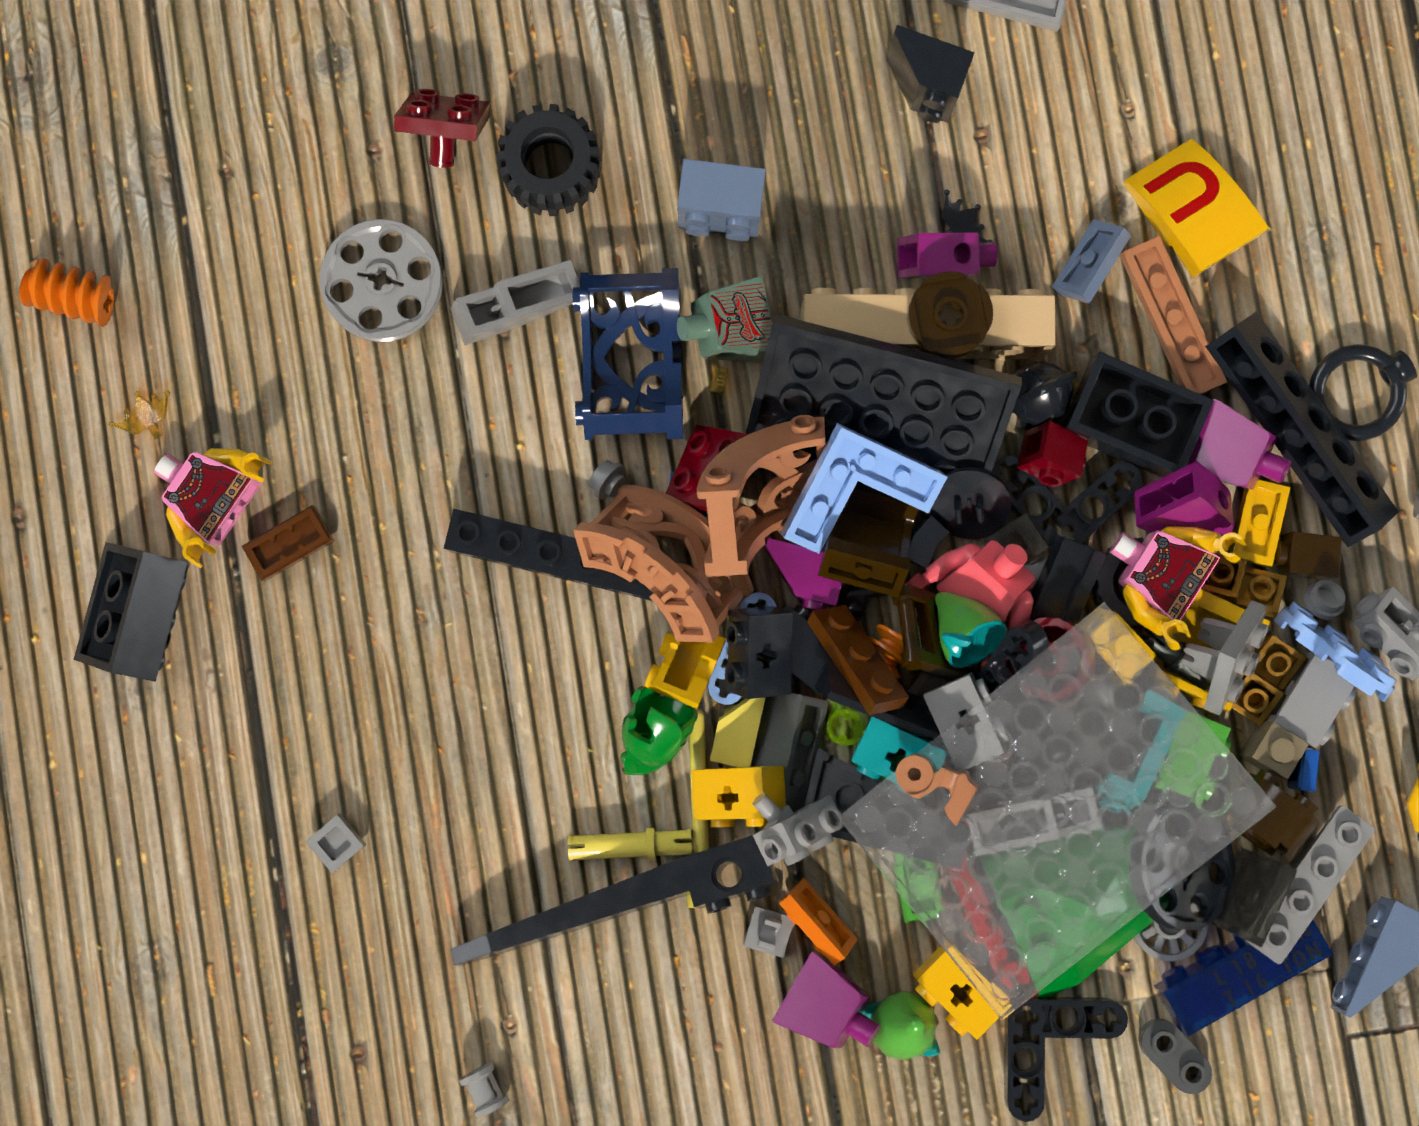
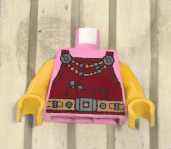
[154,448,272,568]
[1110,526,1246,651]

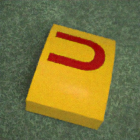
[1123,138,1269,278]

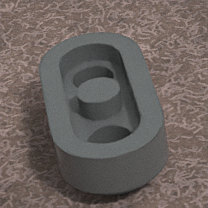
[1138,1019,1212,1094]

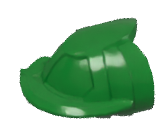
[620,686,698,775]

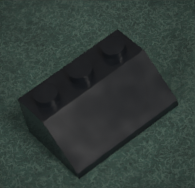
[73,542,188,682]

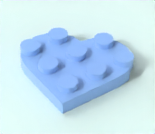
[1274,601,1397,702]

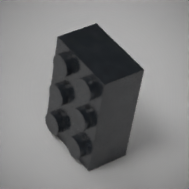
[1062,351,1214,478]

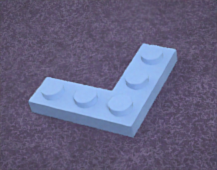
[780,423,948,554]

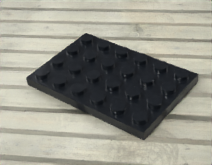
[746,314,1022,487]

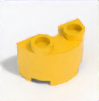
[644,632,726,709]

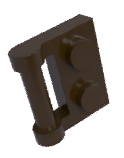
[892,585,965,680]

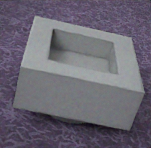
[305,814,366,873]

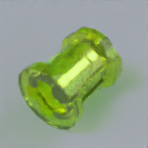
[824,709,864,746]

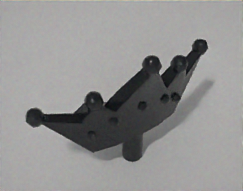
[941,189,993,243]

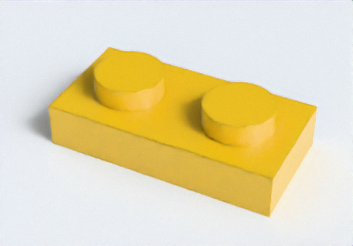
[1229,479,1291,567]

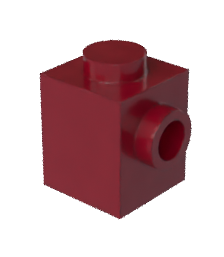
[1017,421,1088,487]

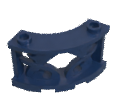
[572,268,683,440]

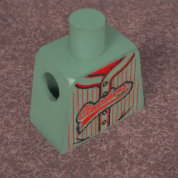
[677,277,773,362]

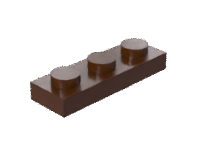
[807,605,909,715]

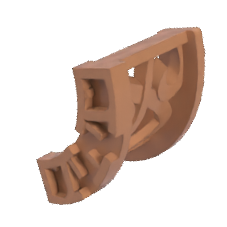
[697,415,826,577]
[573,484,754,643]

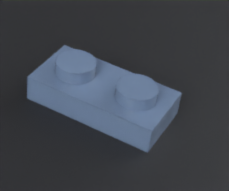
[1052,219,1131,304]

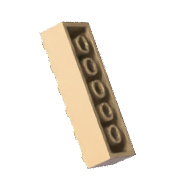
[800,288,1055,360]

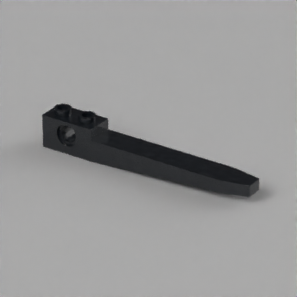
[450,835,779,966]

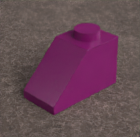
[765,538,842,611]

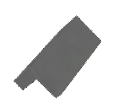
[750,693,829,812]

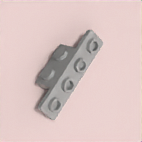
[1245,806,1375,964]

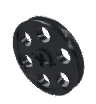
[1129,803,1235,930]

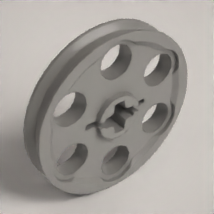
[319,219,443,342]

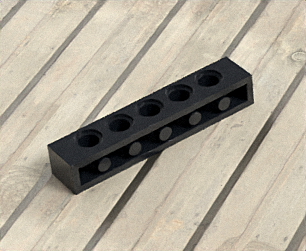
[1205,312,1399,547]
[444,508,693,601]

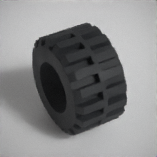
[496,104,601,216]

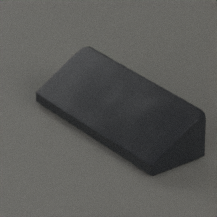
[815,661,939,740]

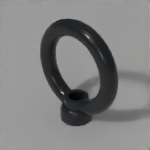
[1309,344,1417,441]

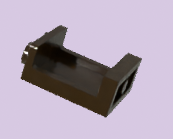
[818,484,919,597]

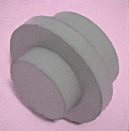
[589,460,626,500]
[1303,580,1345,620]

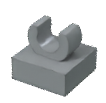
[743,905,793,958]

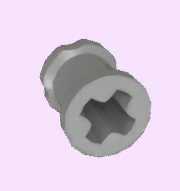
[459,1062,510,1118]

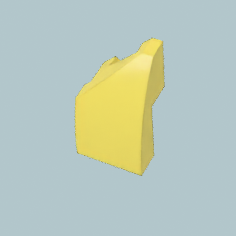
[710,697,765,767]

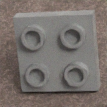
[1181,600,1269,716]

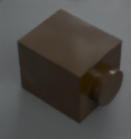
[1274,531,1343,580]

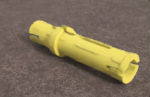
[568,828,693,862]

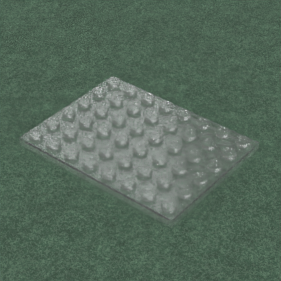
[838,602,1277,1021]

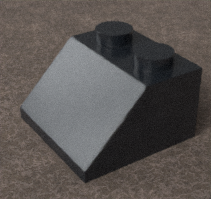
[887,25,975,123]

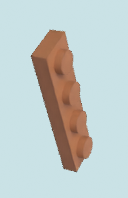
[1119,236,1227,394]

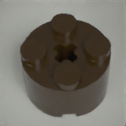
[1218,769,1319,864]

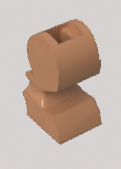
[895,753,980,826]

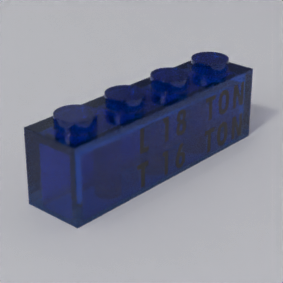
[1154,920,1333,1037]

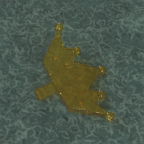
[109,390,170,439]

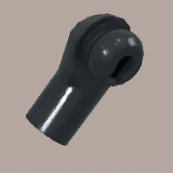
[839,585,887,622]

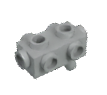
[1353,586,1419,681]
[752,793,845,866]

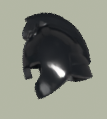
[1012,361,1077,430]

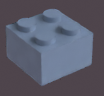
[677,159,766,241]

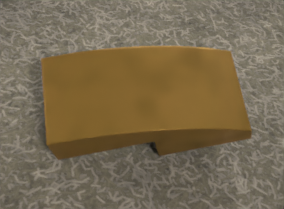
[1201,553,1287,618]
[1229,632,1307,727]

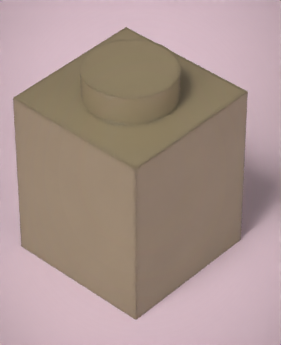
[1238,721,1309,779]

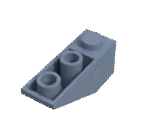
[1331,896,1419,1018]

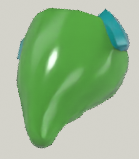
[935,592,1008,668]
[862,991,941,1060]

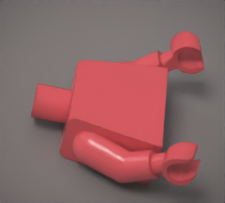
[905,540,1036,667]

